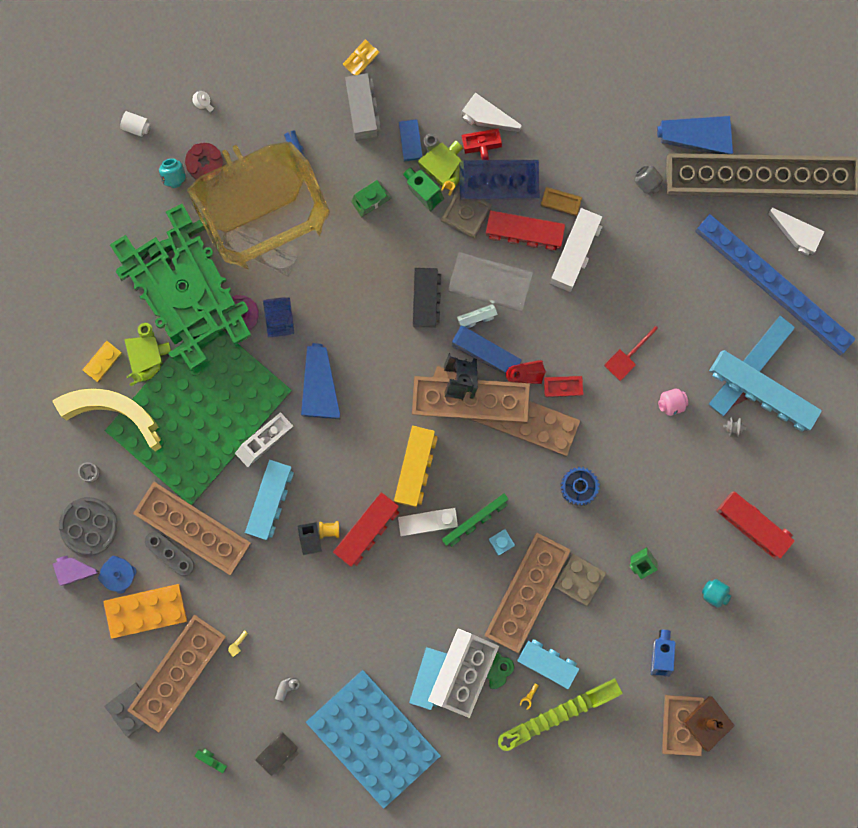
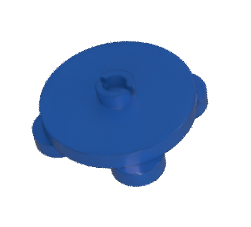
[98,556,137,594]

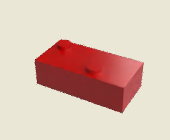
[716,491,795,560]

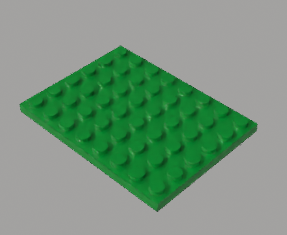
[104,330,292,505]

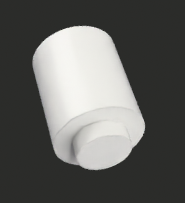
[120,111,150,137]

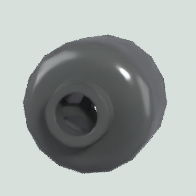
[635,165,663,194]

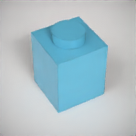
[488,529,515,556]

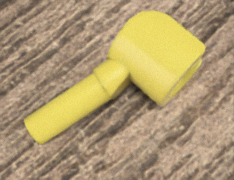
[228,631,248,657]

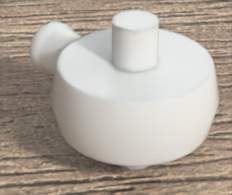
[193,91,214,112]

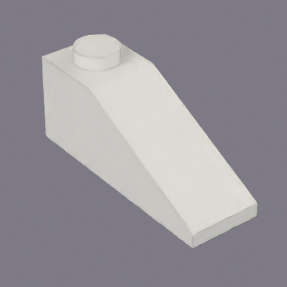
[462,93,522,132]
[768,208,824,256]
[235,412,293,467]
[398,508,458,536]

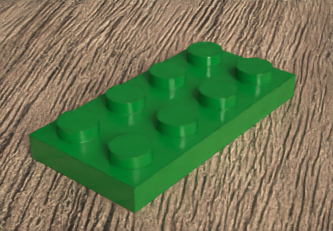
[442,493,509,547]

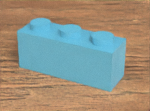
[517,639,579,689]
[409,647,447,710]

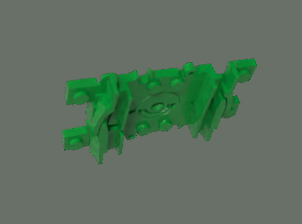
[110,203,251,371]

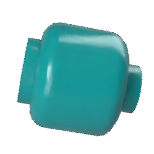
[159,158,186,188]
[702,579,732,608]

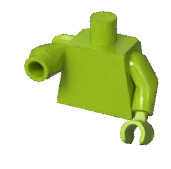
[124,323,172,386]

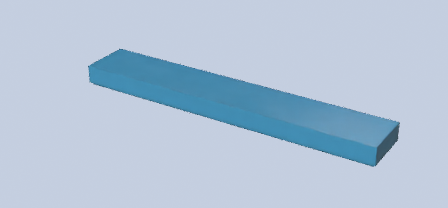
[708,316,795,416]

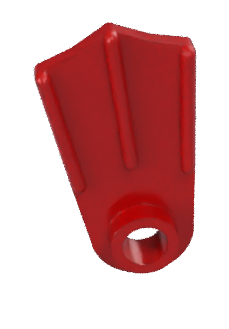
[506,360,546,384]

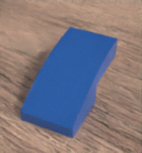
[399,119,423,162]

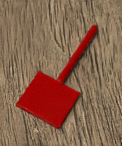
[604,326,658,381]

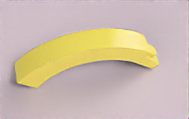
[53,389,162,451]

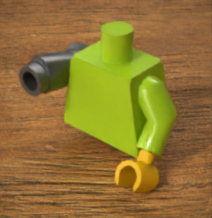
[418,134,463,195]

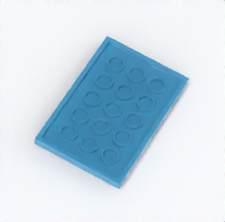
[306,670,441,809]

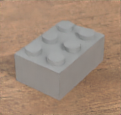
[345,73,381,140]

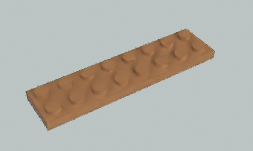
[433,366,580,457]

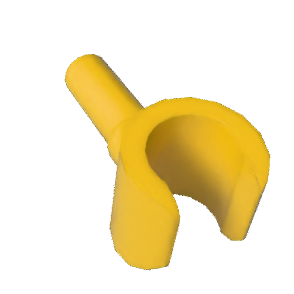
[520,683,539,710]

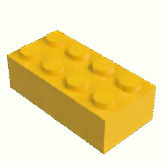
[394,425,438,508]

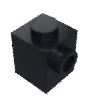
[298,522,322,555]

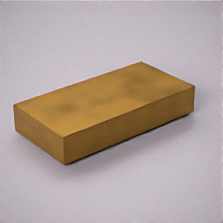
[540,187,582,216]

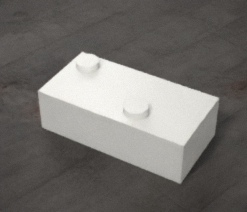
[550,208,603,292]
[428,629,499,718]

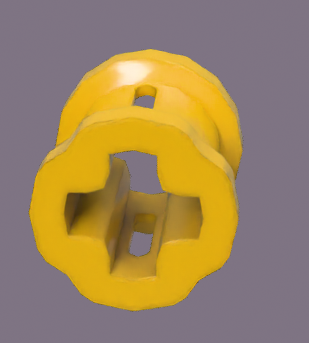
[319,521,340,539]

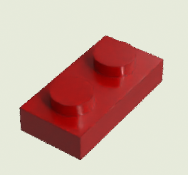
[544,376,583,397]

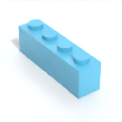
[245,460,294,541]

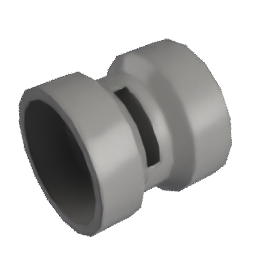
[78,462,100,483]

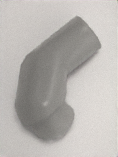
[275,678,300,702]

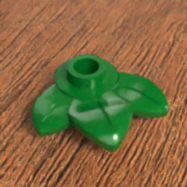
[486,651,515,689]

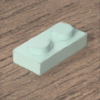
[457,304,498,328]

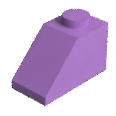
[53,555,99,586]

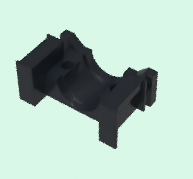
[444,353,478,401]

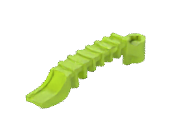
[498,678,623,751]

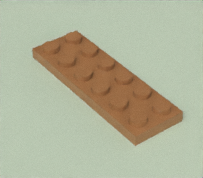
[412,376,530,422]
[133,482,251,576]
[484,532,571,653]
[127,615,226,733]

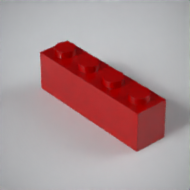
[486,210,565,251]
[333,492,400,567]

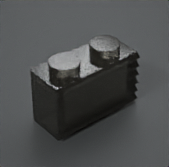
[255,731,299,776]

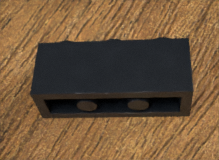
[413,268,441,328]

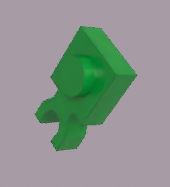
[194,748,228,774]

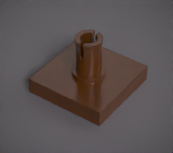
[683,696,735,752]

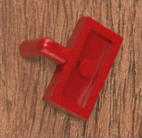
[461,128,502,170]

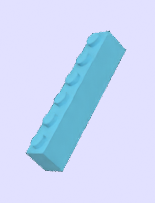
[709,350,822,432]

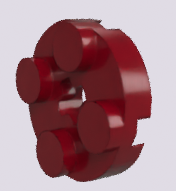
[185,143,224,181]

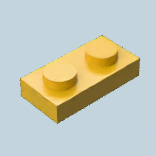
[83,341,122,382]

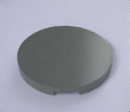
[59,497,117,555]

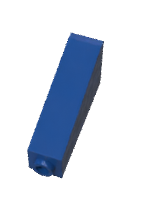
[657,116,733,155]
[452,325,522,375]
[301,343,341,419]

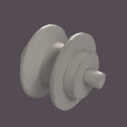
[723,418,746,437]

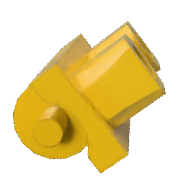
[343,39,380,75]

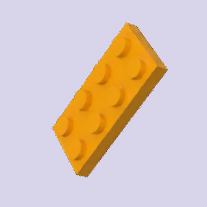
[103,584,187,639]

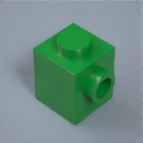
[630,547,658,580]

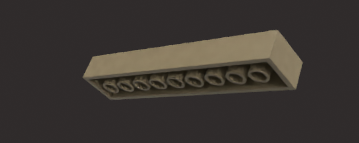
[666,154,858,198]

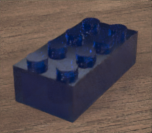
[459,160,540,200]

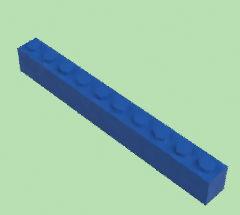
[695,214,855,356]

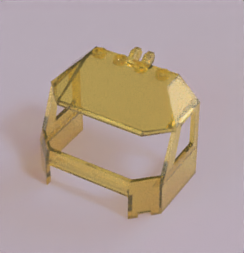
[187,142,330,270]

